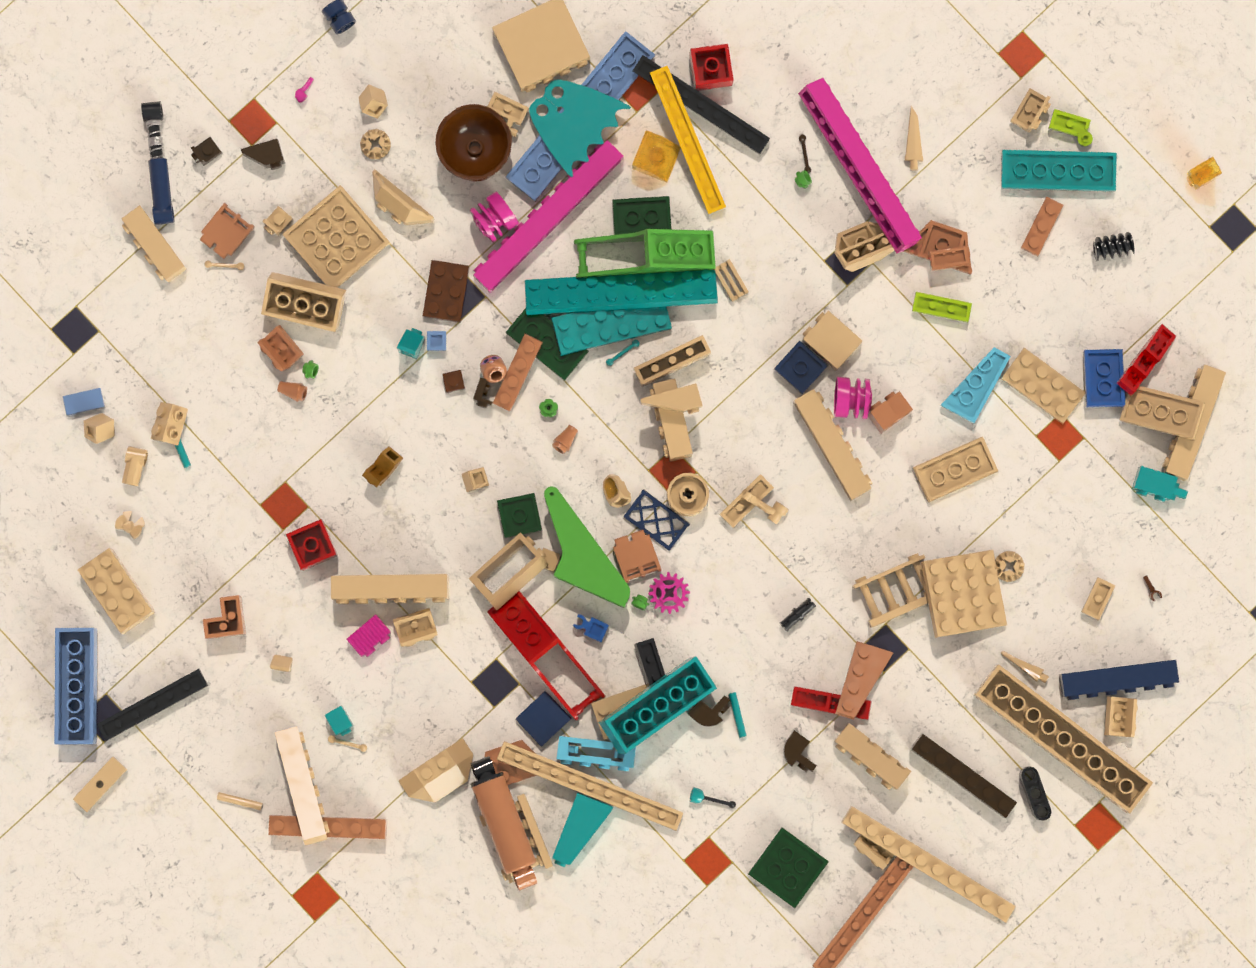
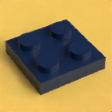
[774,340,828,394]

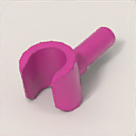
[295,77,314,103]

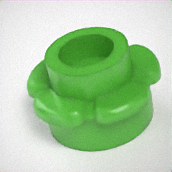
[795,170,812,189]
[302,360,319,379]
[539,399,558,417]
[631,594,650,611]

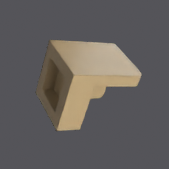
[359,84,388,119]
[84,413,115,444]

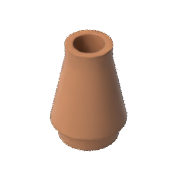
[277,381,307,402]
[552,425,578,454]

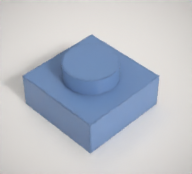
[427,331,446,351]

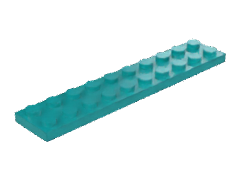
[525,269,718,315]

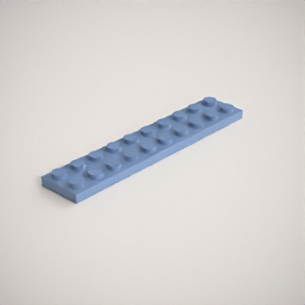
[506,31,655,201]

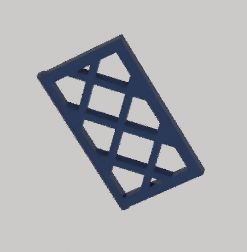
[623,489,690,551]

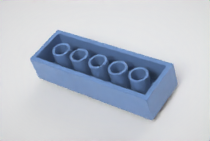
[54,628,97,745]

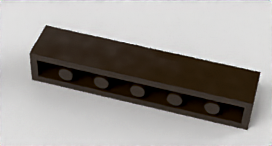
[910,734,1017,818]

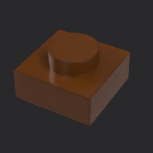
[442,370,465,393]

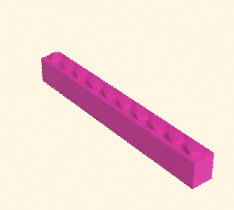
[798,78,922,254]
[473,140,624,293]

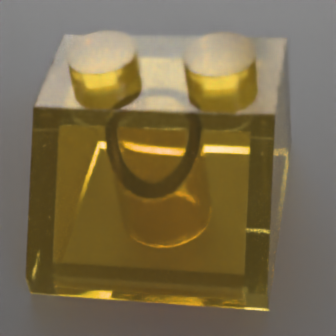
[632,130,681,183]

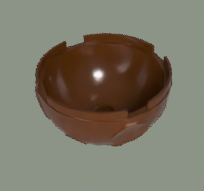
[435,104,512,182]

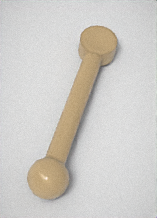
[204,260,244,270]
[328,735,367,752]

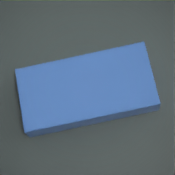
[63,388,105,415]

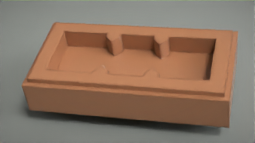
[928,246,970,271]

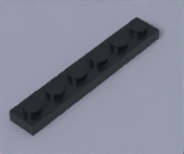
[97,669,209,741]

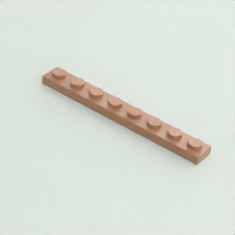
[812,856,914,968]

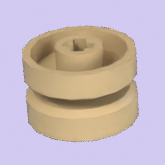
[667,473,709,516]

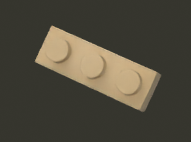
[719,474,774,528]

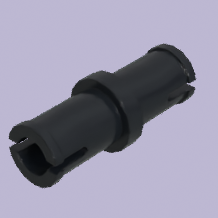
[779,598,816,632]

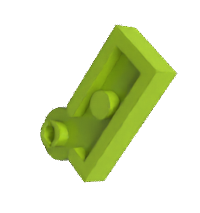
[1048,109,1093,147]

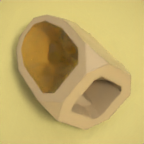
[603,474,631,508]

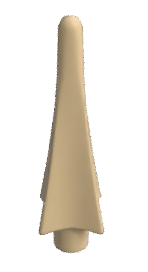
[1001,651,1049,683]

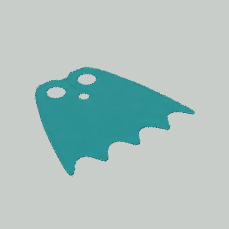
[529,80,631,177]

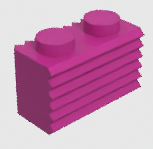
[346,614,391,657]

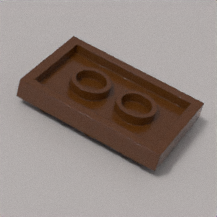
[422,260,469,323]

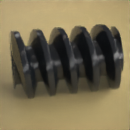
[1093,232,1135,261]

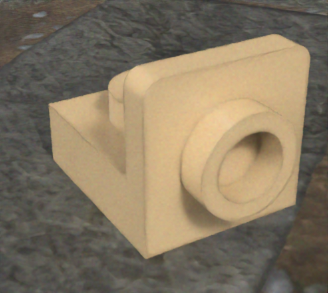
[262,206,293,236]

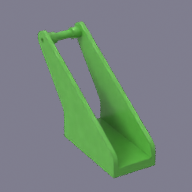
[574,229,716,278]
[544,486,630,608]

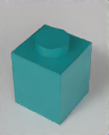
[325,705,354,736]

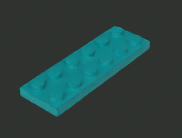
[1001,150,1117,192]
[551,306,672,356]

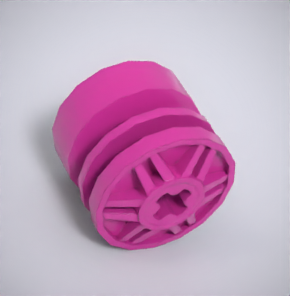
[470,191,519,242]
[834,377,872,419]

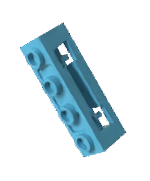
[557,736,636,771]

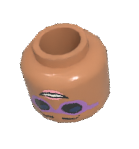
[480,355,507,383]

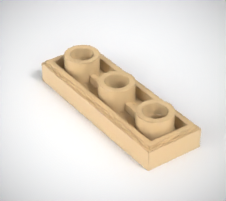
[73,756,128,812]

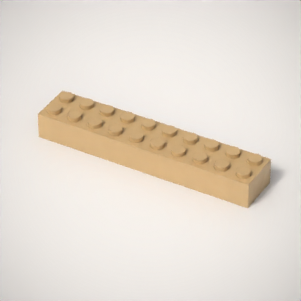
[973,664,1153,814]

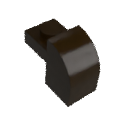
[687,695,730,727]
[783,730,817,773]

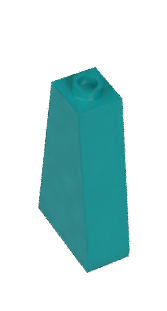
[552,793,613,867]

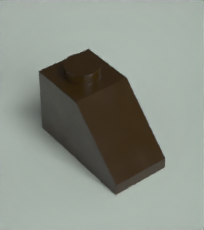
[241,139,285,170]

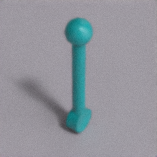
[606,339,640,366]

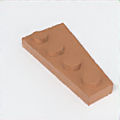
[835,641,893,720]

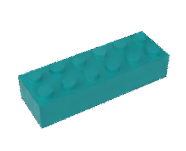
[598,656,717,755]

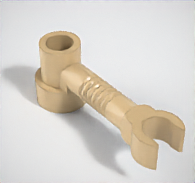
[740,489,789,524]

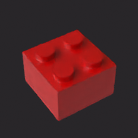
[689,44,734,91]
[286,519,338,571]

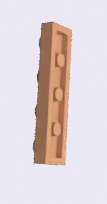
[493,334,543,411]

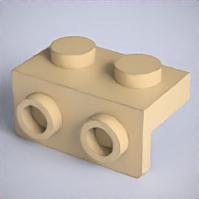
[1010,88,1051,133]
[151,402,188,445]
[393,608,438,647]
[1104,696,1138,737]
[854,834,894,870]

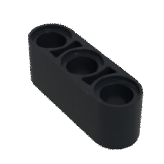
[1019,766,1052,821]

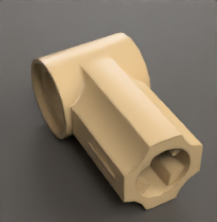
[122,446,148,486]

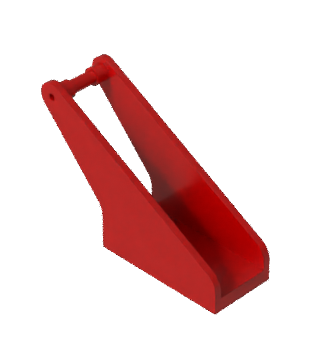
[487,591,606,721]

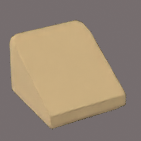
[462,467,489,492]
[542,548,561,572]
[270,655,293,672]

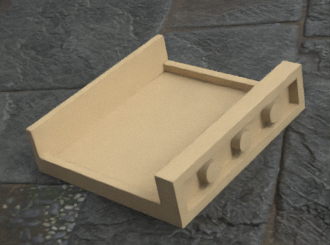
[492,0,590,92]

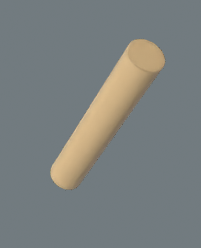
[217,792,263,810]

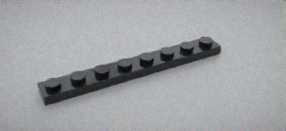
[632,55,770,155]

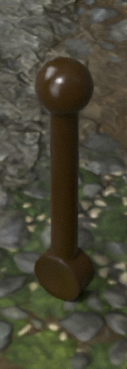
[799,134,811,174]

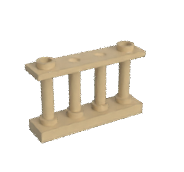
[852,553,928,628]
[479,794,553,883]

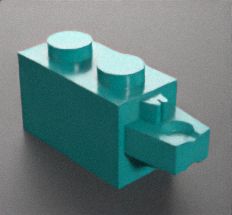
[1132,466,1188,502]

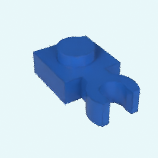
[573,614,609,642]

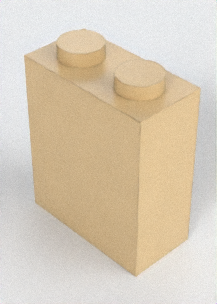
[802,311,862,371]

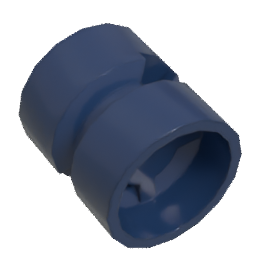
[321,0,356,35]

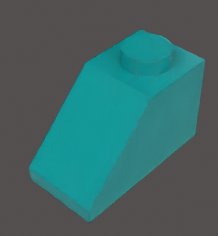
[397,328,425,359]

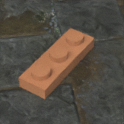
[1021,197,1063,257]

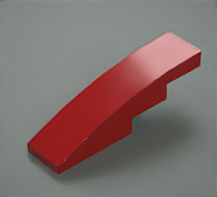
[1116,324,1176,395]
[791,686,872,720]

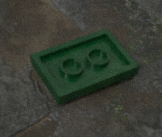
[612,196,671,235]

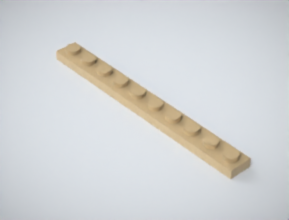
[497,741,683,831]
[841,806,1016,923]

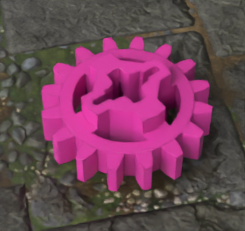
[648,572,690,614]

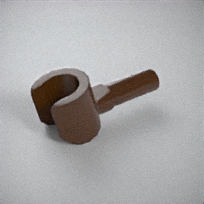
[1143,575,1162,601]

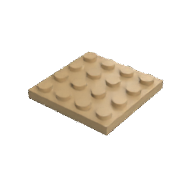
[282,185,390,288]
[921,550,1007,638]

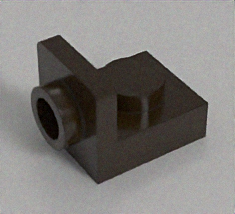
[191,137,222,166]
[473,377,493,408]

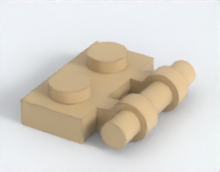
[487,92,529,137]

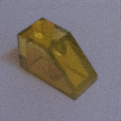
[1186,157,1222,190]

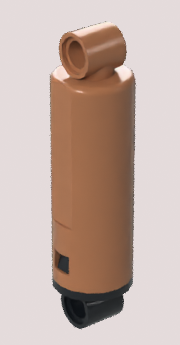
[470,756,537,891]

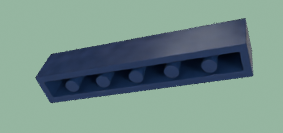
[1059,660,1179,700]

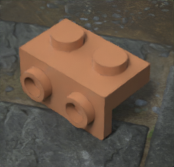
[257,325,304,371]

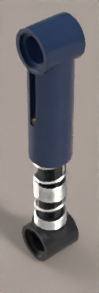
[141,101,175,225]

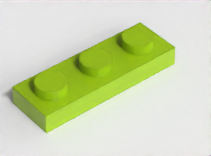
[912,292,972,323]

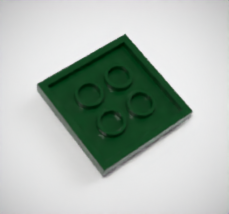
[748,827,829,908]

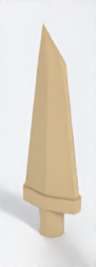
[905,106,923,171]

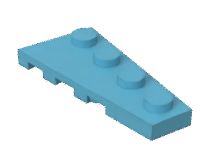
[940,347,1011,424]

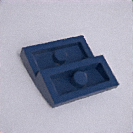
[516,690,572,747]

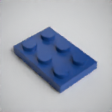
[1083,349,1125,407]

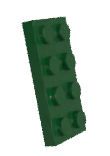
[505,308,589,381]

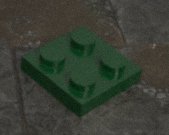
[497,493,542,538]

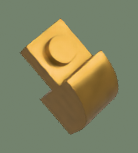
[362,446,403,488]

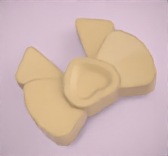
[115,511,145,539]

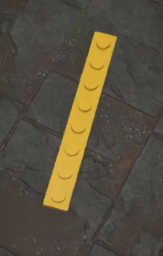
[650,66,726,214]

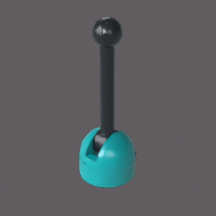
[689,787,736,809]

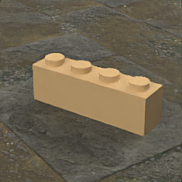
[121,205,186,282]
[634,335,711,387]

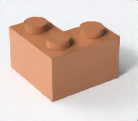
[868,391,913,434]
[203,595,246,639]

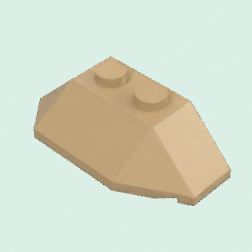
[372,169,435,225]
[835,221,894,272]
[399,738,473,802]

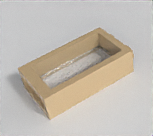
[469,533,549,610]

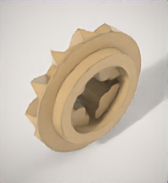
[360,129,391,159]
[995,551,1025,582]

